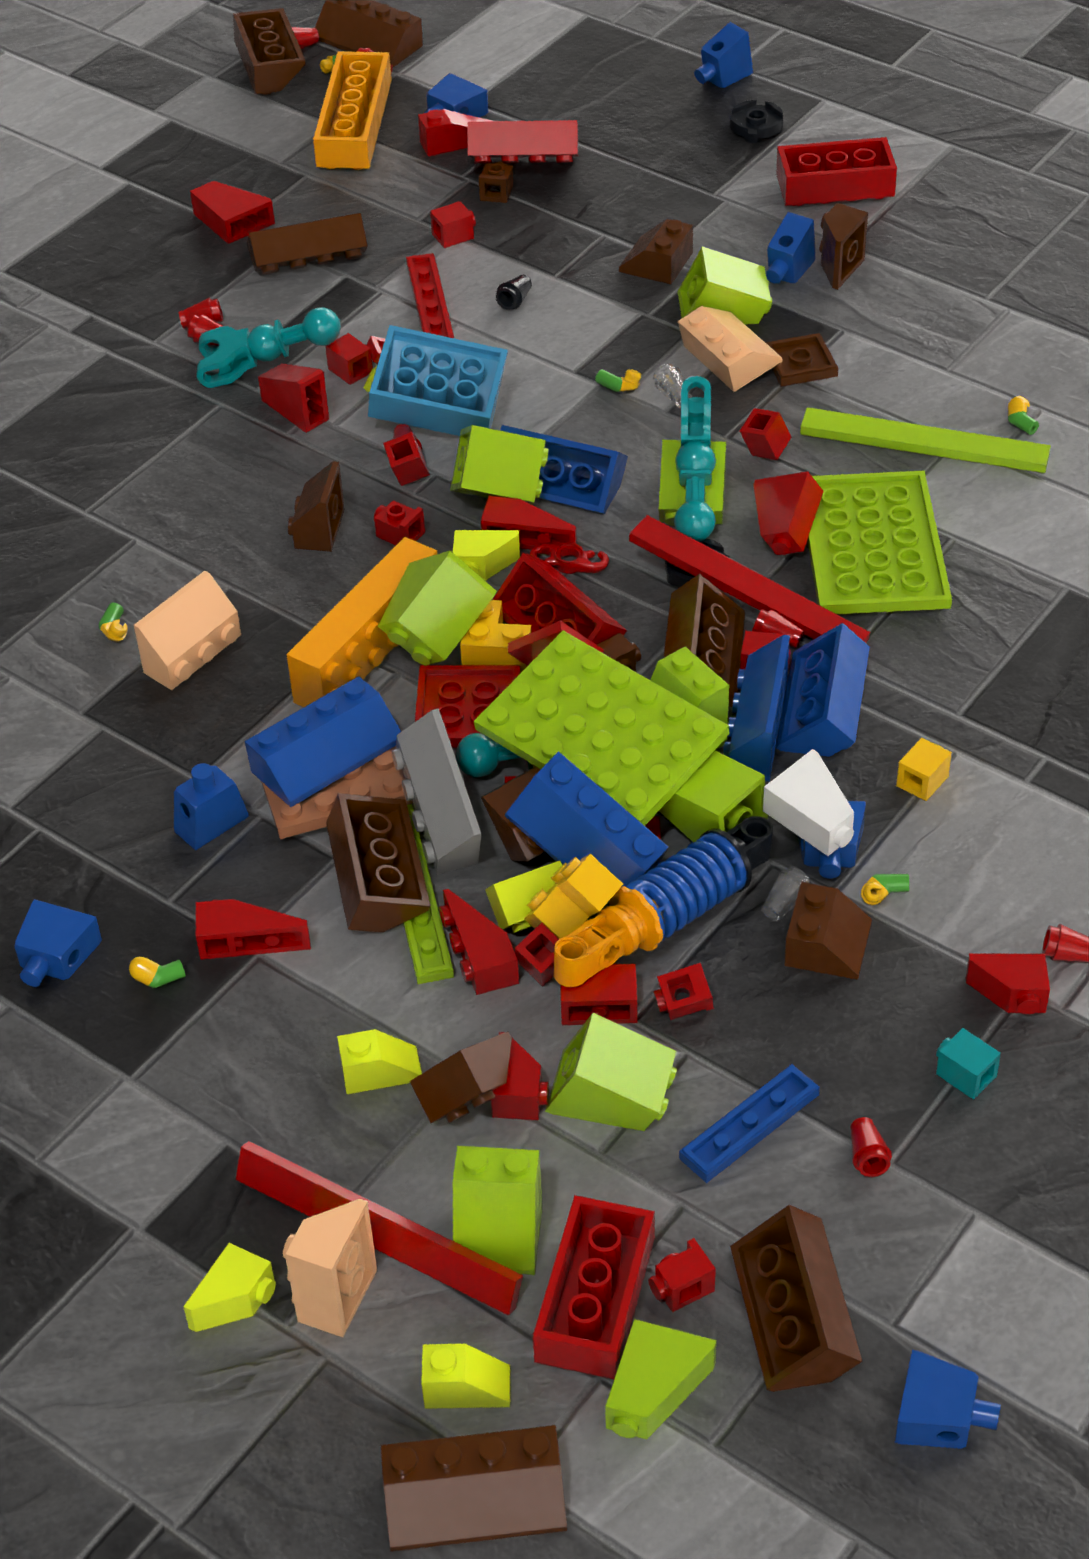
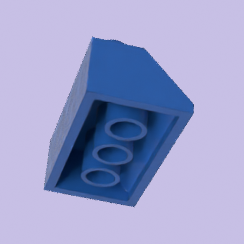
[500,425,628,514]
[776,623,870,757]
[723,635,790,782]
[244,676,401,807]
[505,751,669,906]

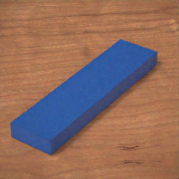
[679,1064,820,1183]

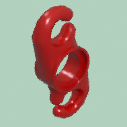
[529,542,610,574]

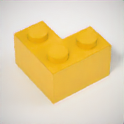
[460,600,531,672]
[524,853,623,939]

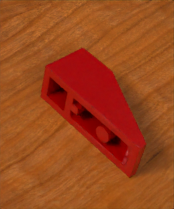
[418,109,492,156]
[481,496,577,550]
[196,899,311,960]

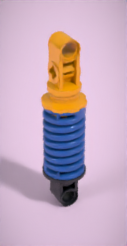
[554,816,773,987]

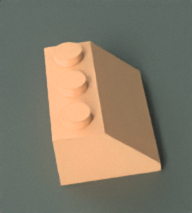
[678,306,782,392]
[134,571,241,690]
[283,1199,377,1337]

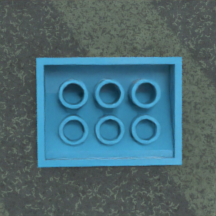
[368,325,508,436]

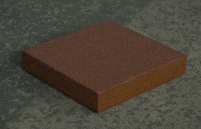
[765,333,839,387]

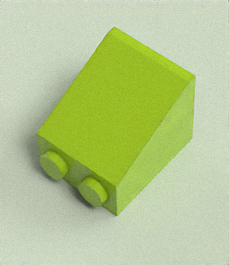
[678,247,772,325]
[450,425,548,504]
[658,440,726,526]
[378,550,496,665]
[651,647,729,750]
[659,750,768,842]
[545,1013,677,1131]
[453,1146,542,1275]

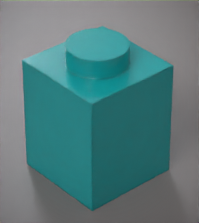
[936,1028,1001,1100]

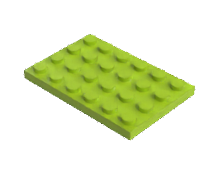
[807,470,952,614]
[474,630,729,826]

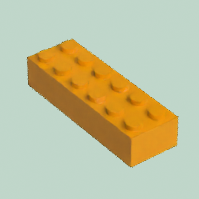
[313,51,392,170]
[286,537,438,707]

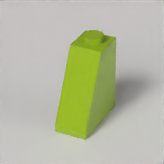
[605,1319,717,1439]

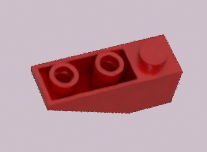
[439,889,519,995]

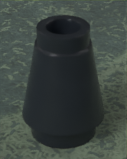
[496,275,532,310]

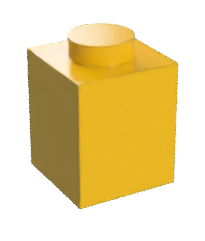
[896,737,952,801]

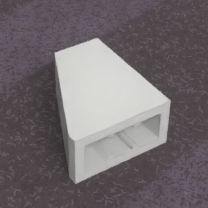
[763,749,854,856]

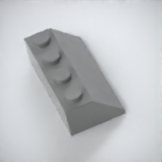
[392,708,481,875]

